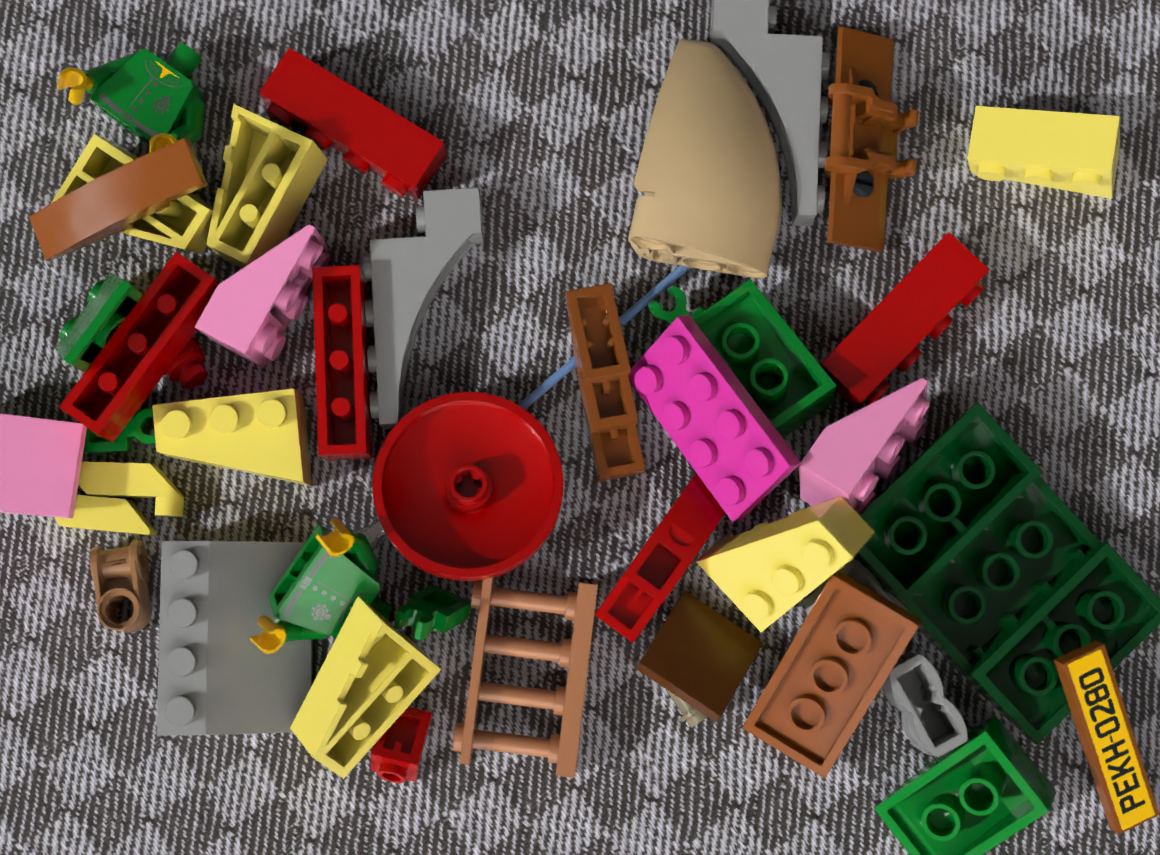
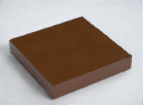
[635,591,763,722]

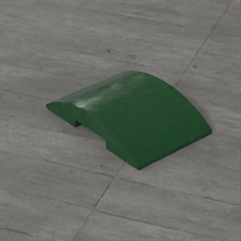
[856,402,1160,744]

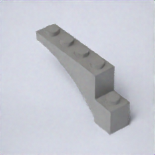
[709,0,830,227]
[363,187,484,430]

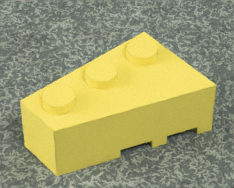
[206,104,328,269]
[967,106,1120,199]
[51,134,213,254]
[152,388,313,487]
[696,496,875,632]
[290,596,441,779]

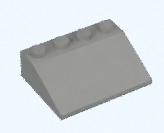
[157,541,313,736]

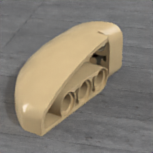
[628,39,782,278]

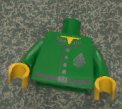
[57,42,205,153]
[250,517,392,654]

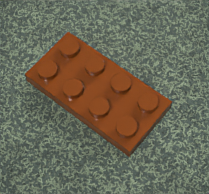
[742,570,922,778]

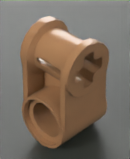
[90,539,152,633]

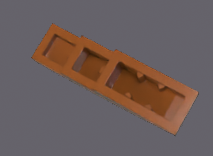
[29,138,208,261]
[565,283,646,482]

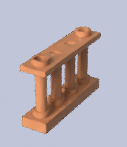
[453,577,598,778]

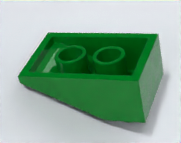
[55,273,144,372]
[693,279,837,438]
[874,714,1056,855]

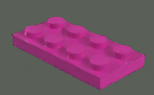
[629,314,801,522]

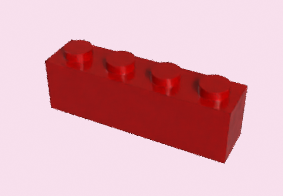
[259,47,448,200]
[820,232,989,408]
[59,252,219,442]
[312,265,373,461]

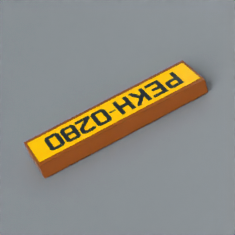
[1054,640,1160,835]

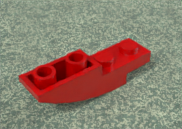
[594,473,725,643]

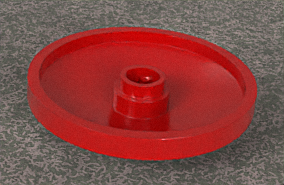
[372,392,563,581]

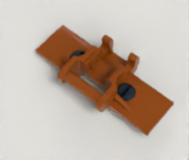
[825,26,919,253]

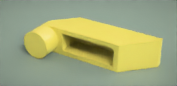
[78,461,184,517]
[54,495,157,536]

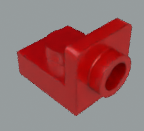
[370,707,432,783]

